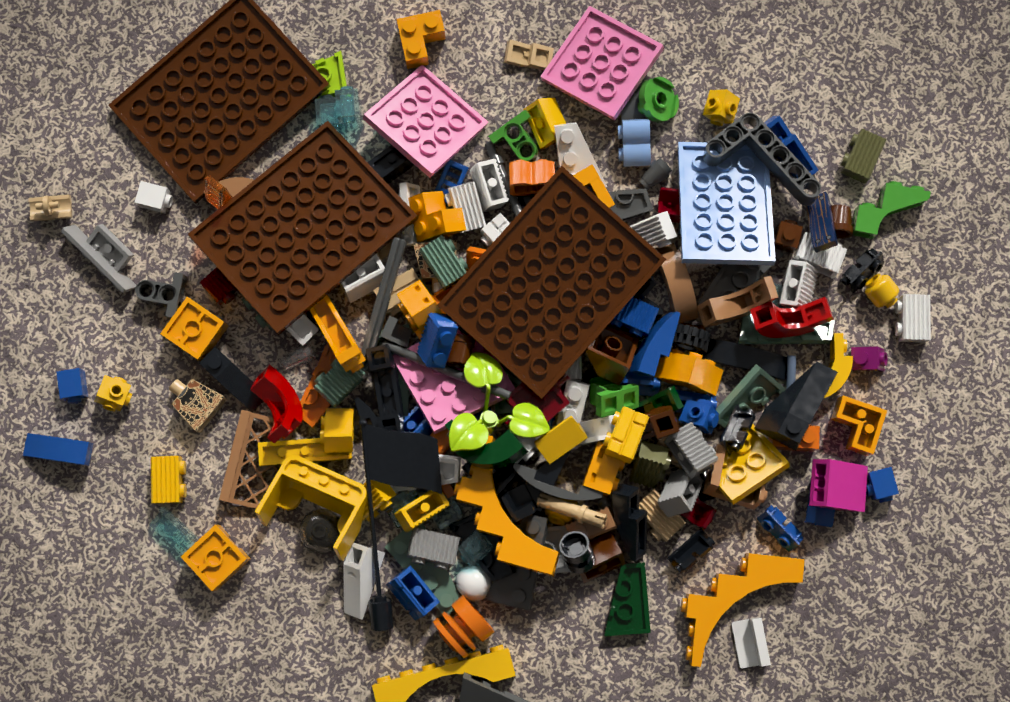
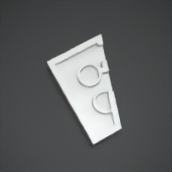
[554,122,607,187]

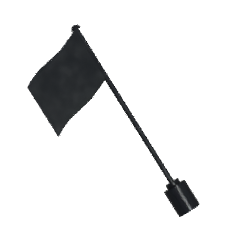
[358,419,442,631]

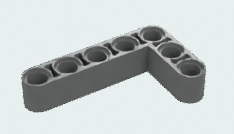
[703,113,821,206]

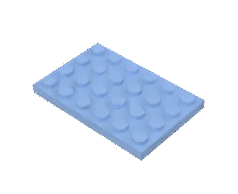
[677,142,775,265]

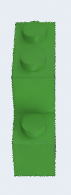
[852,181,931,239]

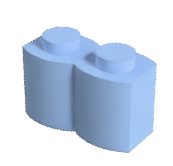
[618,119,651,167]

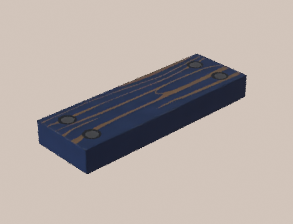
[806,192,838,253]

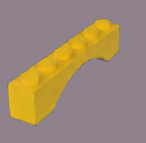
[372,644,516,702]

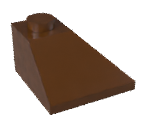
[586,324,640,385]

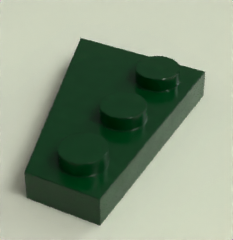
[604,562,651,636]

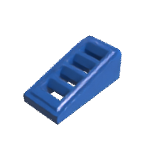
[434,159,470,209]

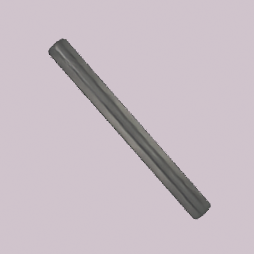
[361,238,406,371]

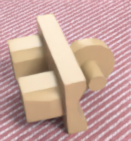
[29,195,72,222]

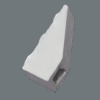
[344,543,385,620]

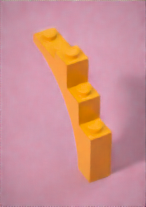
[310,295,366,374]
[454,435,560,577]
[681,553,805,667]

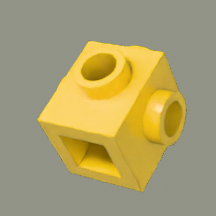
[703,89,740,126]
[94,375,132,412]

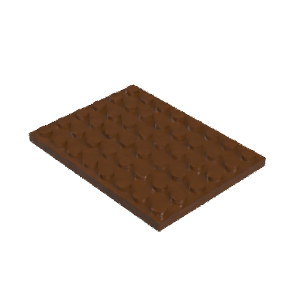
[108,0,331,204]
[188,121,418,336]
[437,166,666,399]

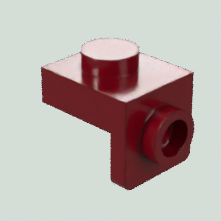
[657,187,680,223]
[679,498,717,529]

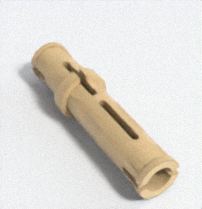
[536,492,607,529]

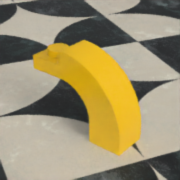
[824,333,853,399]

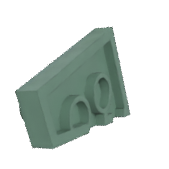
[716,364,786,428]

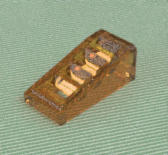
[205,176,233,209]

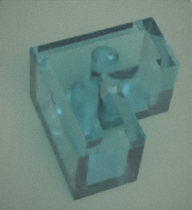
[315,86,363,129]

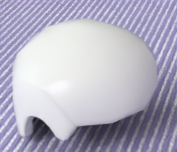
[456,564,492,601]

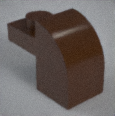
[640,406,680,441]

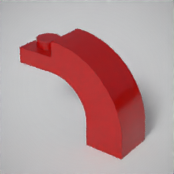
[750,297,834,338]
[250,365,303,444]

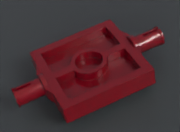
[504,373,570,428]

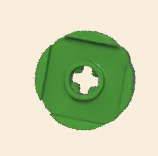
[638,77,679,123]

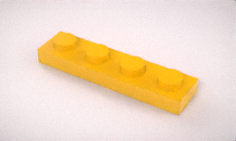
[258,438,352,466]

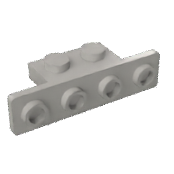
[61,224,136,293]

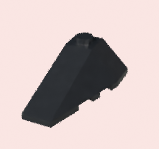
[754,362,838,451]

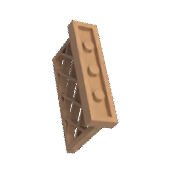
[219,410,293,508]

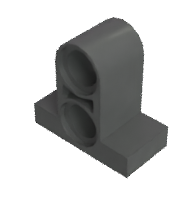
[135,272,188,320]

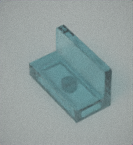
[149,507,199,555]

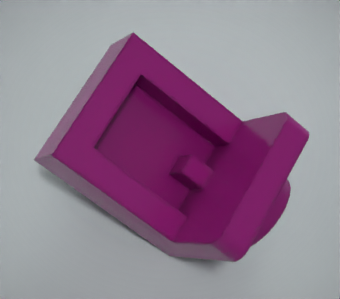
[851,346,888,372]

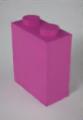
[809,459,868,512]

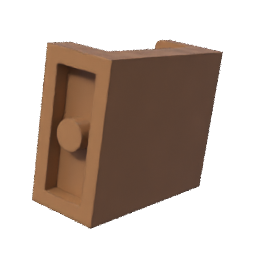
[703,444,768,510]

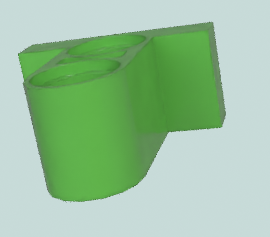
[488,110,538,161]
[590,377,639,418]

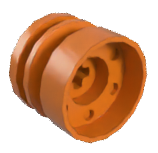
[433,595,495,659]

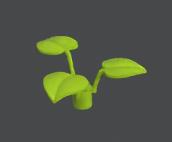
[449,352,550,452]

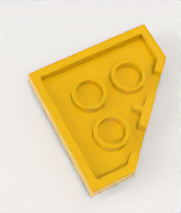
[719,424,790,505]

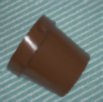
[831,205,853,239]
[446,334,475,368]

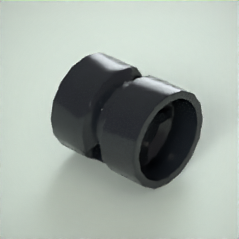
[559,531,596,574]

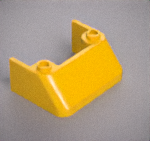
[255,455,367,561]

